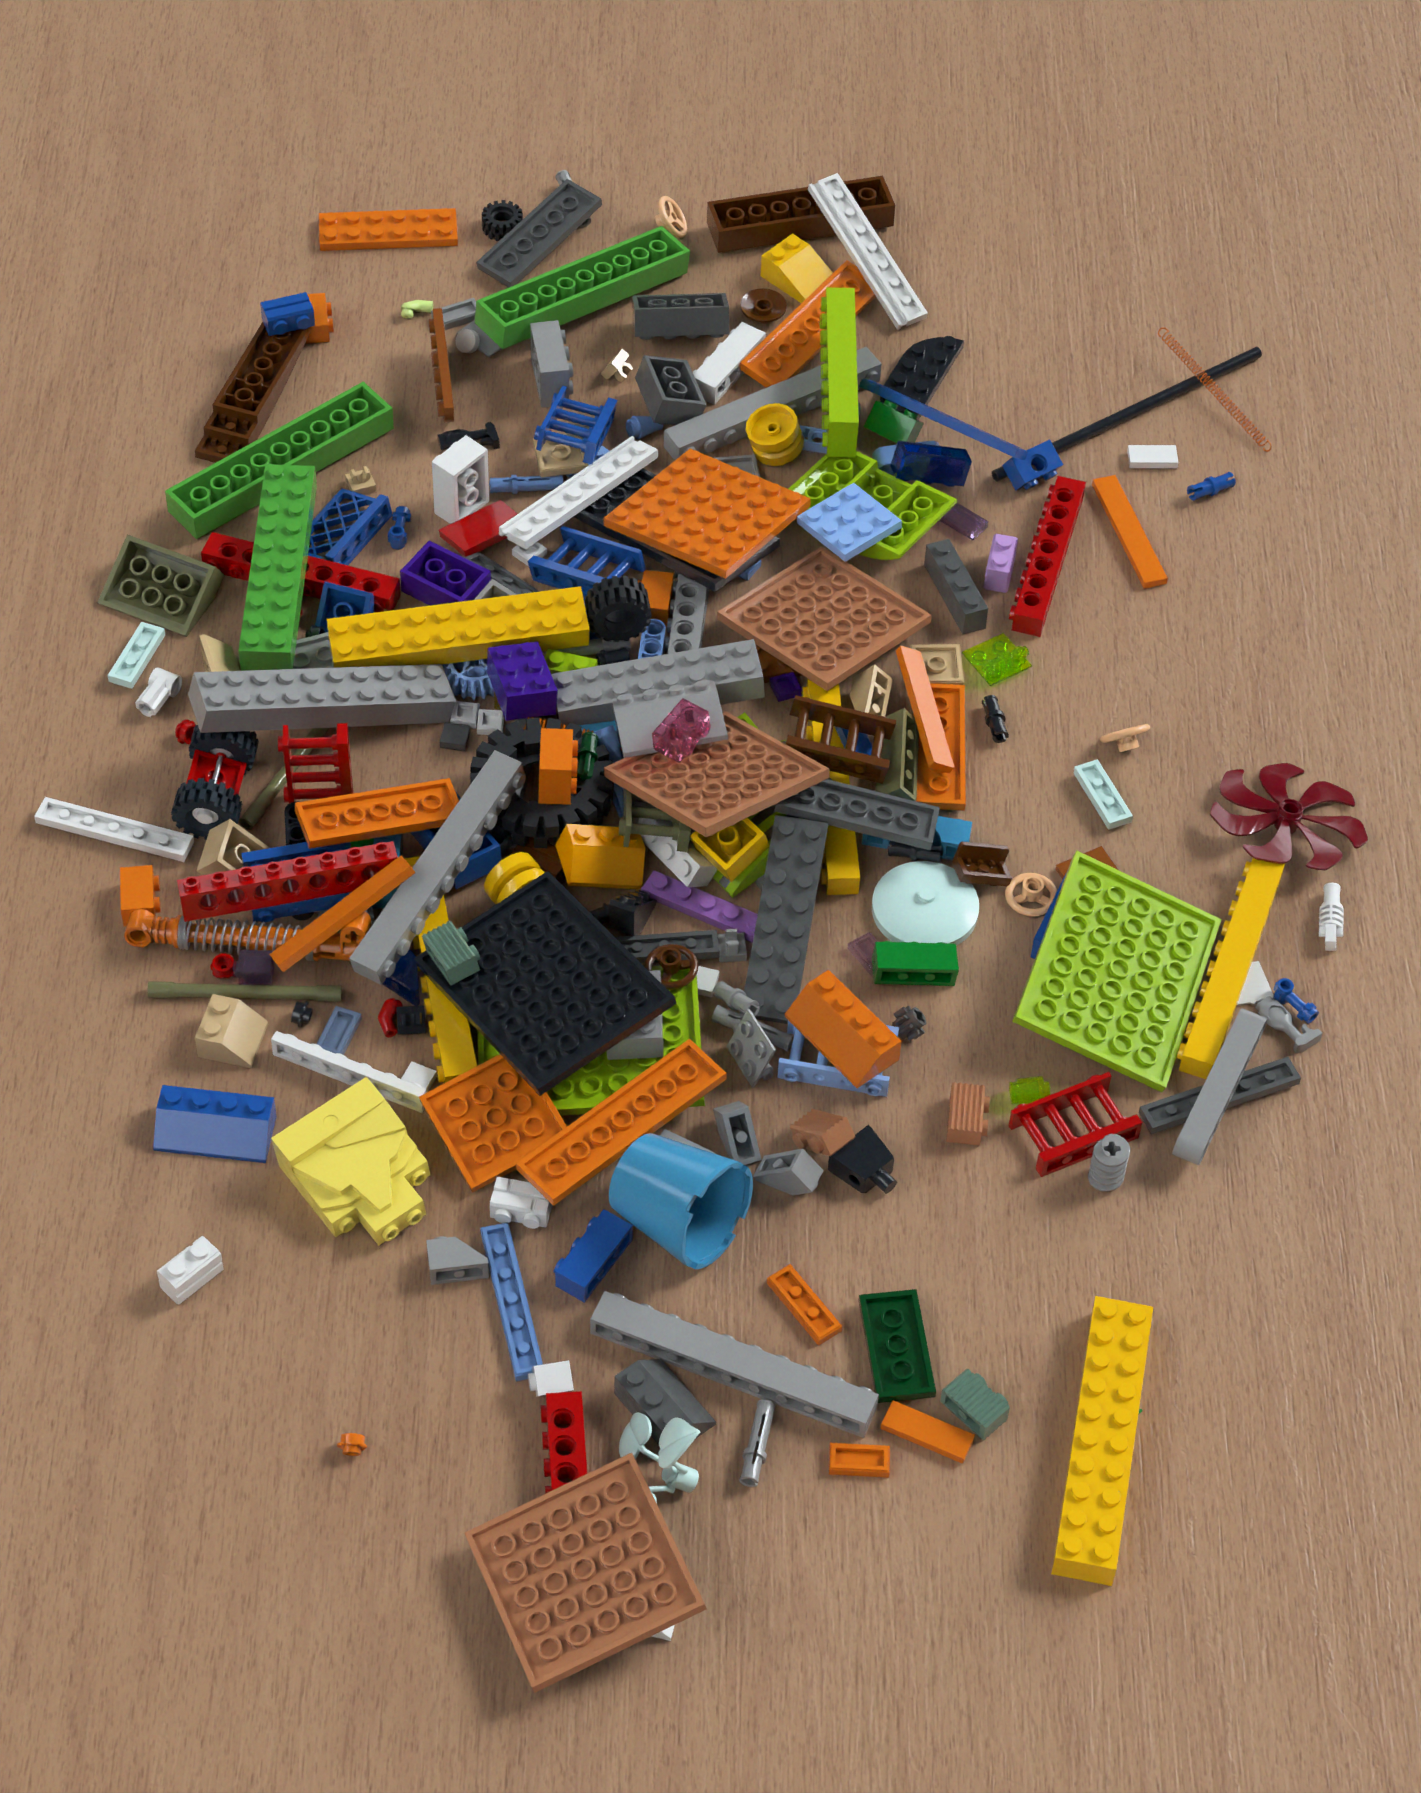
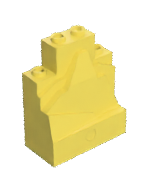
[271,1077,430,1246]

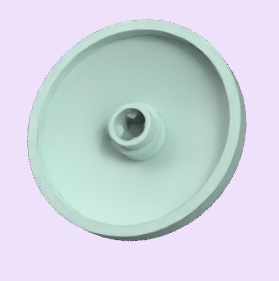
[872,861,979,946]

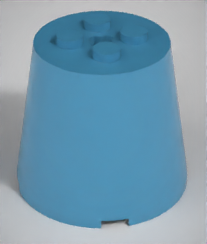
[609,1133,753,1269]

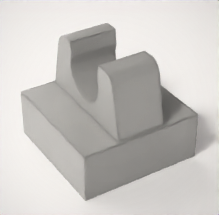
[717,929,747,962]

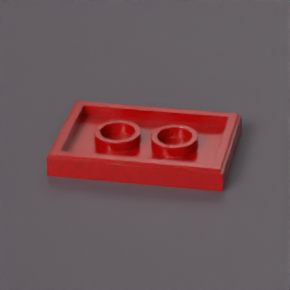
[439,500,518,557]

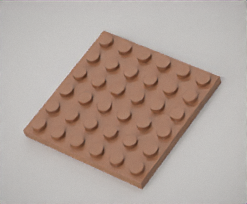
[717,546,931,691]
[604,711,830,837]
[464,1453,707,1693]

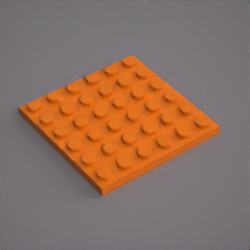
[604,449,811,579]

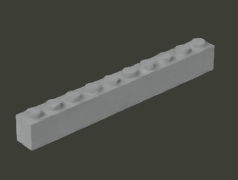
[664,347,882,460]
[349,750,526,985]
[590,1291,879,1438]

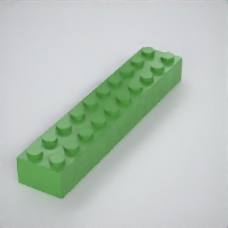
[474,226,690,349]
[165,382,394,539]
[238,464,317,671]

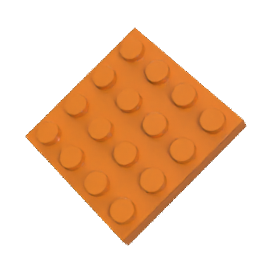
[419,1054,567,1193]

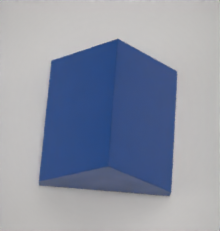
[315,582,375,633]

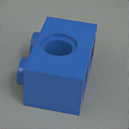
[1002,439,1063,491]

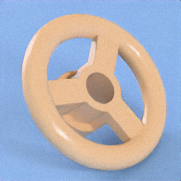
[655,196,687,238]
[1100,724,1150,752]
[1005,873,1057,917]

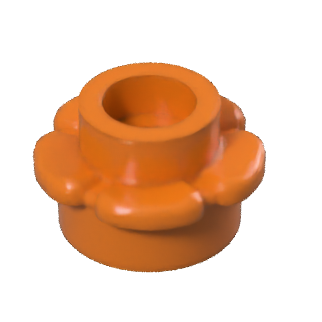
[337,1433,367,1456]

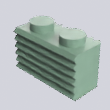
[422,921,481,986]
[940,1369,1010,1440]

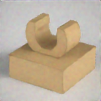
[601,349,633,382]
[345,466,376,495]

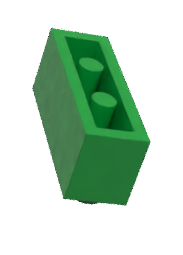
[872,941,959,986]

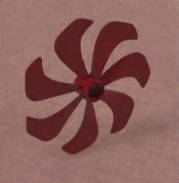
[1210,763,1368,871]

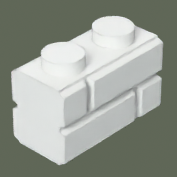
[490,1177,552,1229]
[157,1236,224,1305]

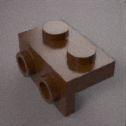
[952,841,1012,887]

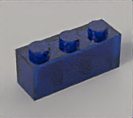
[890,441,972,487]

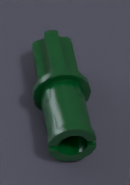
[577,732,598,781]

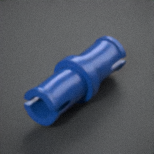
[1187,472,1236,501]

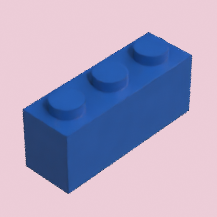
[554,1209,633,1303]

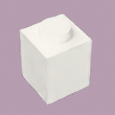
[528,1360,574,1397]

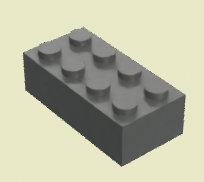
[632,293,729,340]

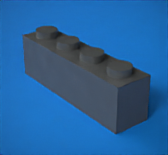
[924,539,988,634]

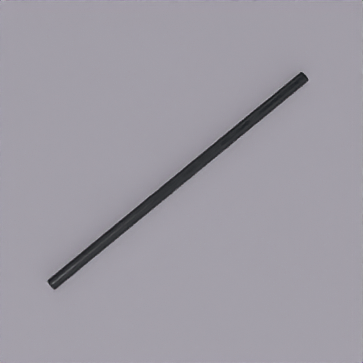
[991,347,1262,482]

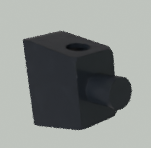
[828,1125,897,1194]

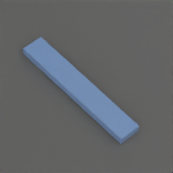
[480,1222,543,1381]

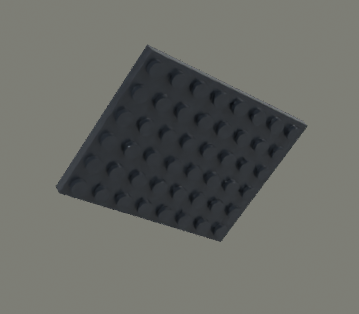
[414,871,677,1096]

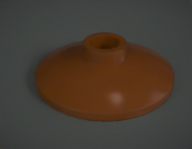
[740,288,787,323]

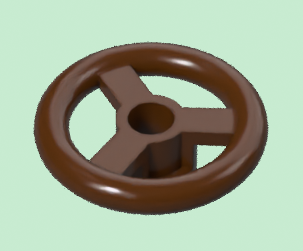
[644,944,698,990]

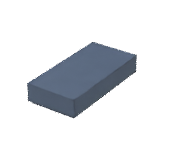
[317,1006,362,1055]

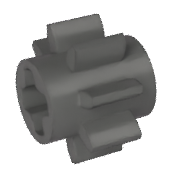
[892,1006,926,1041]

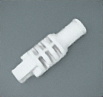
[1319,883,1344,951]

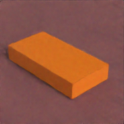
[829,1443,890,1478]

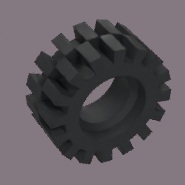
[482,200,523,241]

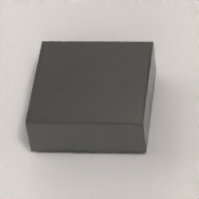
[439,722,470,751]

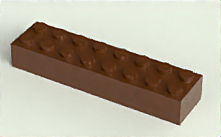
[707,176,895,253]

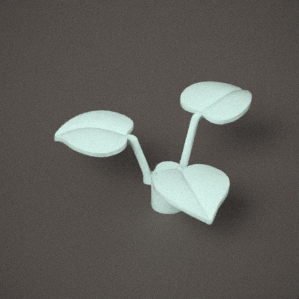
[619,1412,700,1503]

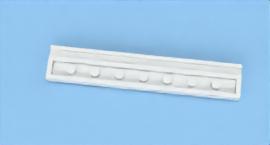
[808,173,928,330]
[499,436,658,549]

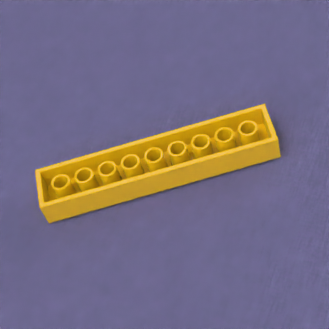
[327,586,590,668]
[1051,1296,1153,1586]

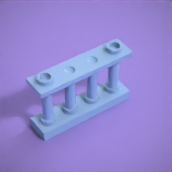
[777,1021,899,1097]

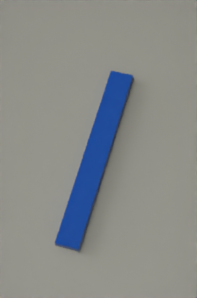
[859,378,1028,460]

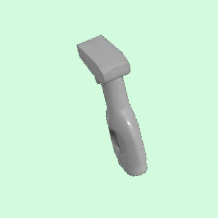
[1255,996,1323,1053]

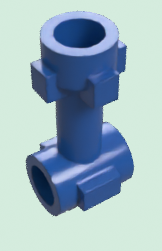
[388,506,411,550]
[1273,978,1319,1024]

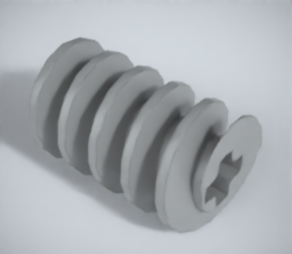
[1088,1134,1130,1192]

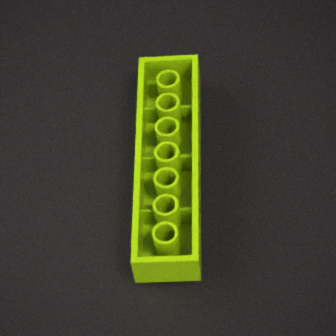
[820,287,859,458]

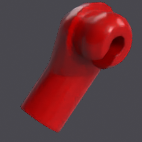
[378,998,403,1038]

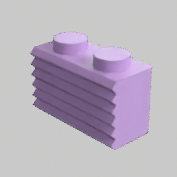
[984,534,1018,593]

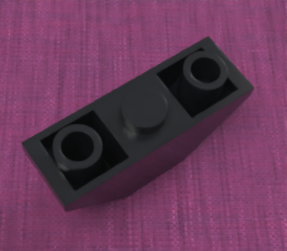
[609,889,657,936]

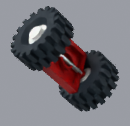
[171,724,259,840]

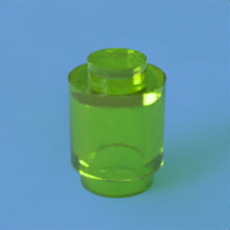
[1009,1076,1050,1105]

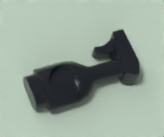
[437,422,500,450]

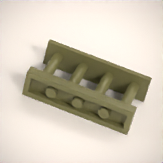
[619,788,691,852]

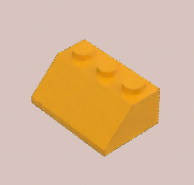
[555,824,645,889]

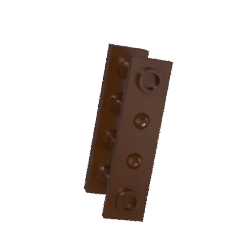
[785,695,897,784]

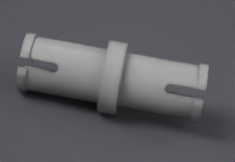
[713,981,760,1016]

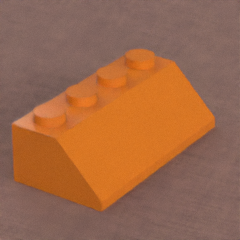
[785,969,902,1088]

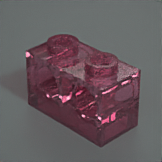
[652,698,711,763]

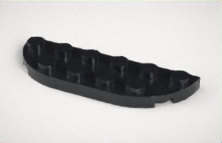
[880,336,964,420]

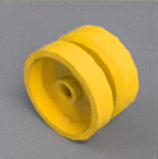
[746,403,804,466]
[484,852,545,904]

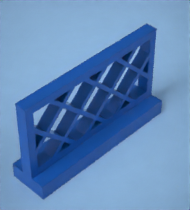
[308,488,392,565]

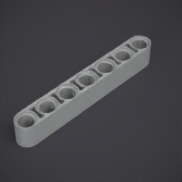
[1172,1008,1267,1165]

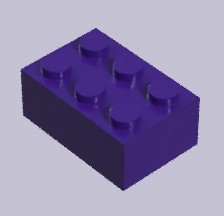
[400,541,491,606]
[487,642,558,721]

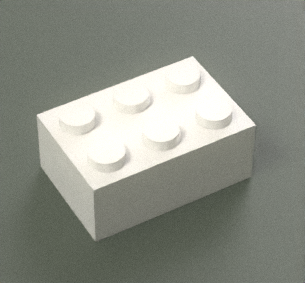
[432,435,489,524]

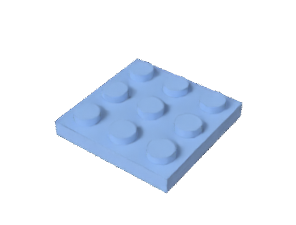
[797,483,902,562]

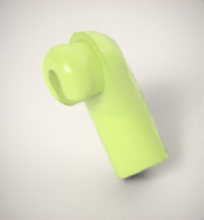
[400,300,433,319]

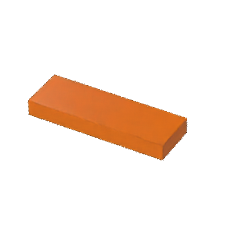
[767,1264,842,1346]
[880,1400,975,1464]

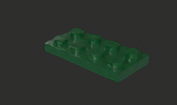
[858,1289,936,1403]

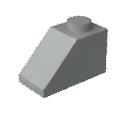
[713,1101,761,1165]
[753,1148,824,1195]
[426,1236,489,1285]

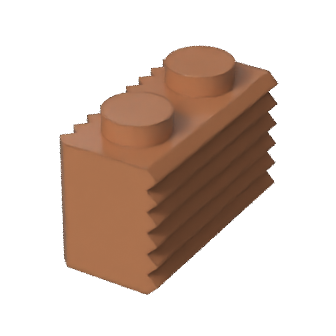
[946,1082,990,1145]
[790,1108,855,1156]

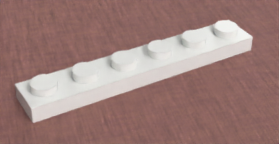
[34,797,194,862]
[271,1031,427,1113]

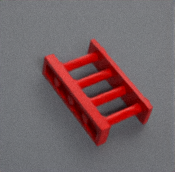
[278,723,353,803]
[1008,1072,1142,1177]

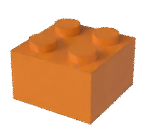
[538,728,578,805]

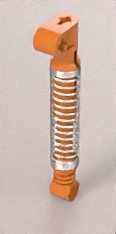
[124,909,372,961]

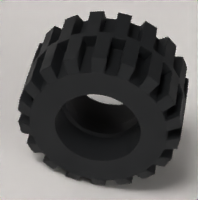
[585,576,652,642]

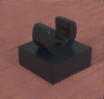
[396,1005,426,1035]

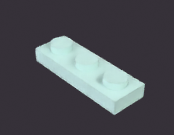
[108,622,165,689]
[1073,759,1133,830]

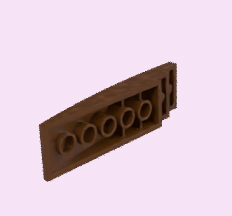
[195,322,312,463]

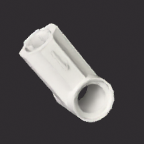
[135,667,182,717]

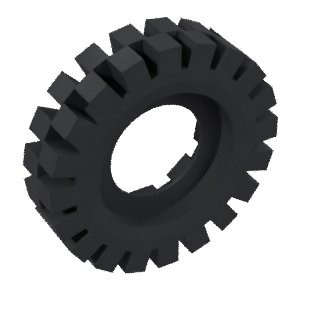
[470,718,614,848]

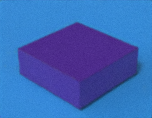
[769,672,802,702]

